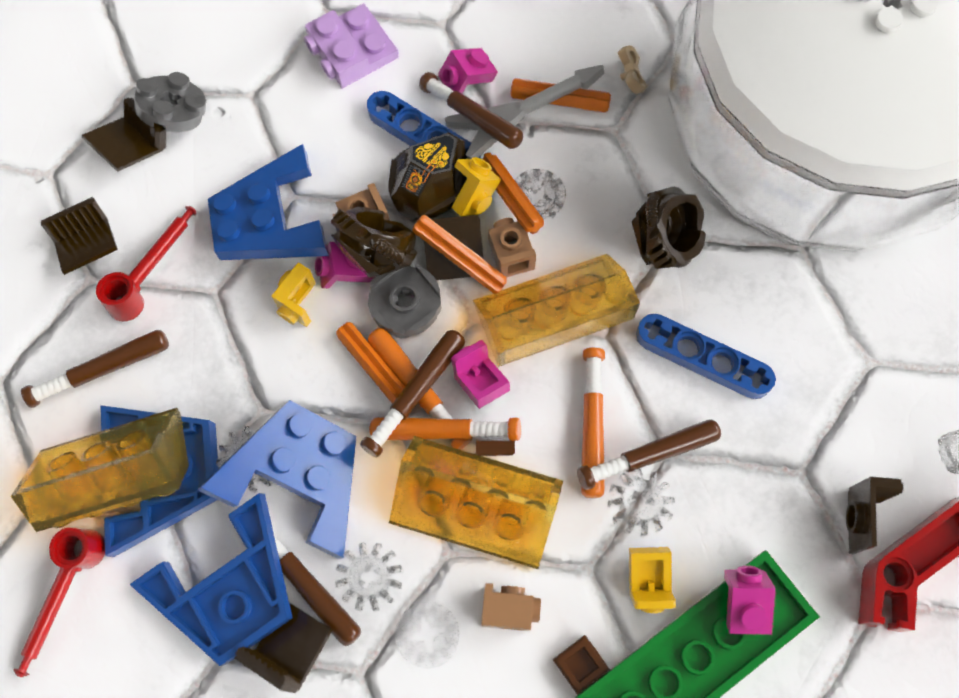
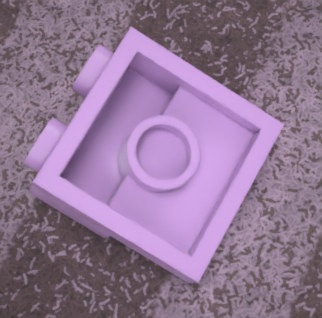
[304,3,399,89]

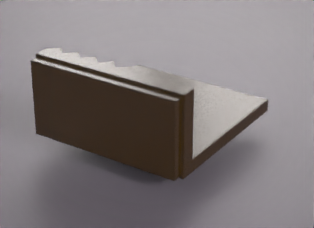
[82,97,166,172]
[40,197,118,275]
[424,215,484,281]
[846,476,904,554]
[235,602,333,694]

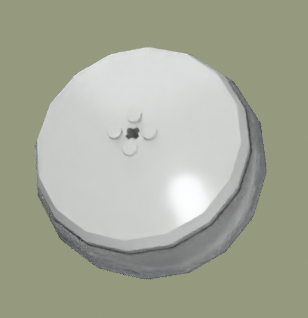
[669,0,959,252]

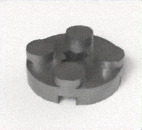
[134,72,206,132]
[368,265,441,339]

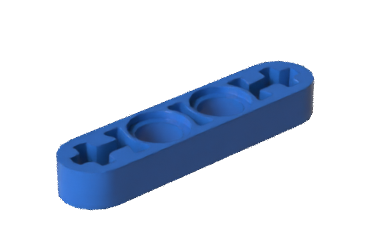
[367,91,481,158]
[636,313,776,399]

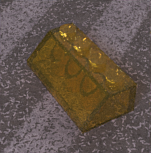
[473,254,640,367]
[10,407,189,532]
[389,436,563,569]

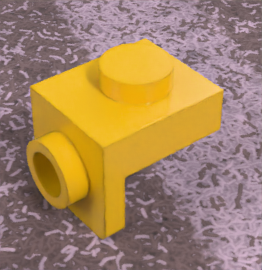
[451,157,501,216]
[271,262,316,327]
[629,547,676,613]

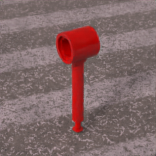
[96,206,197,322]
[13,527,105,678]

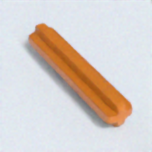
[510,78,611,113]
[482,152,544,234]
[412,215,507,294]
[336,322,405,403]

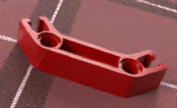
[858,497,959,632]

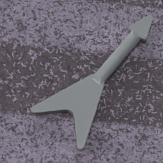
[445,65,605,159]

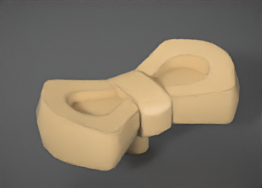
[617,45,648,94]

